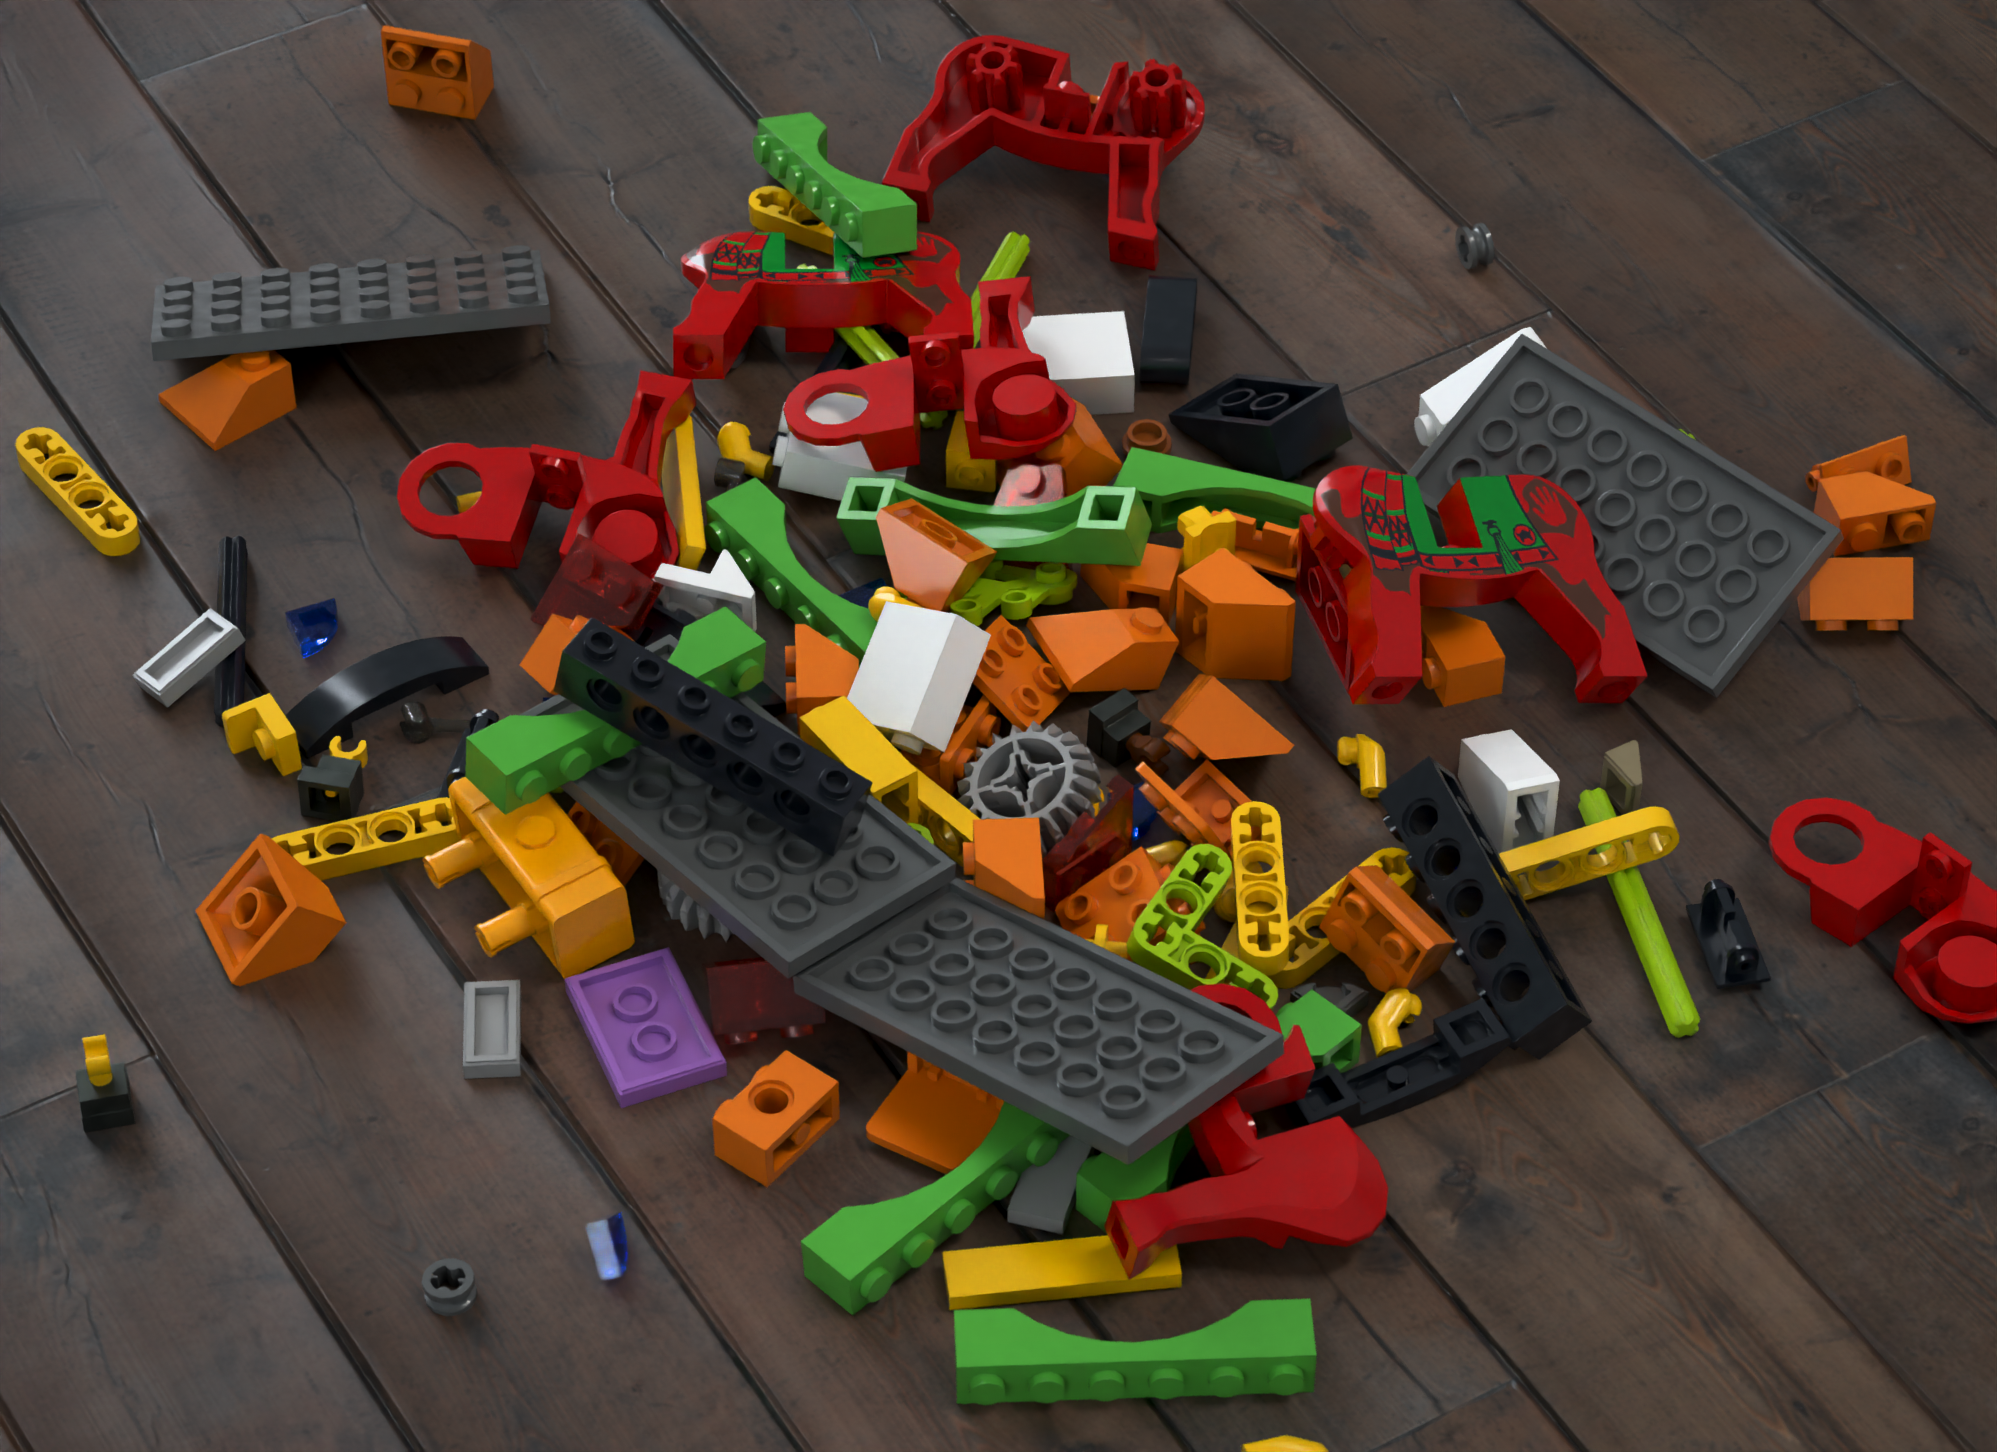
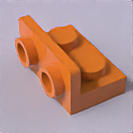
[900,695,1001,795]

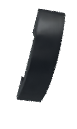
[286,636,489,759]
[1291,998,1510,1127]

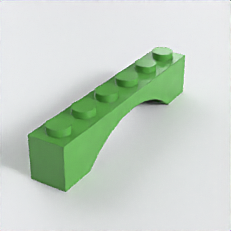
[753,112,917,258]
[1113,447,1316,533]
[704,477,877,667]
[836,477,1152,566]
[465,606,766,815]
[1076,989,1362,1233]
[801,1101,1070,1316]
[954,1299,1317,1405]

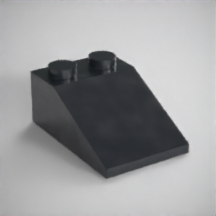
[1168,373,1353,482]

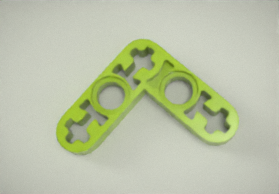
[1127,844,1278,1011]

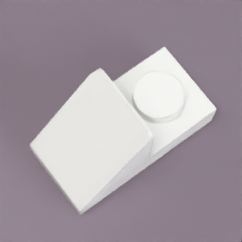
[654,549,757,631]

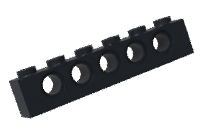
[554,617,873,857]
[1378,756,1592,1060]

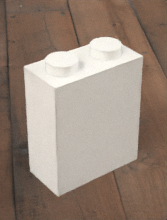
[1022,311,1135,415]
[772,392,907,501]
[847,601,991,755]

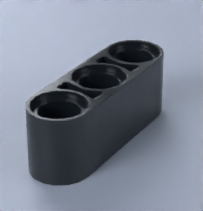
[1140,275,1197,385]

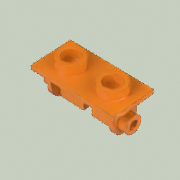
[1805,435,1912,492]
[1211,508,1299,581]

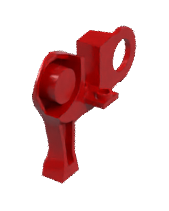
[783,276,1077,472]
[397,370,697,598]
[1768,797,1997,1024]
[1104,984,1388,1280]

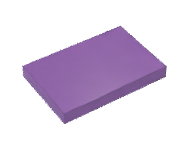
[564,947,727,1108]

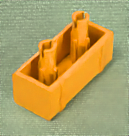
[423,777,635,978]

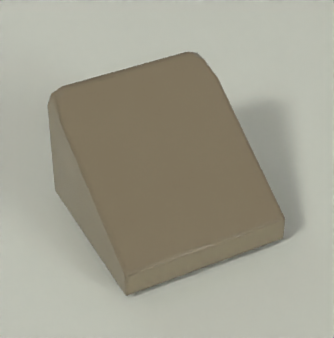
[1600,740,1643,815]

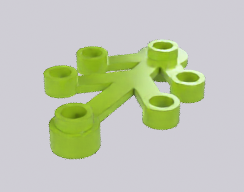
[897,560,1077,626]

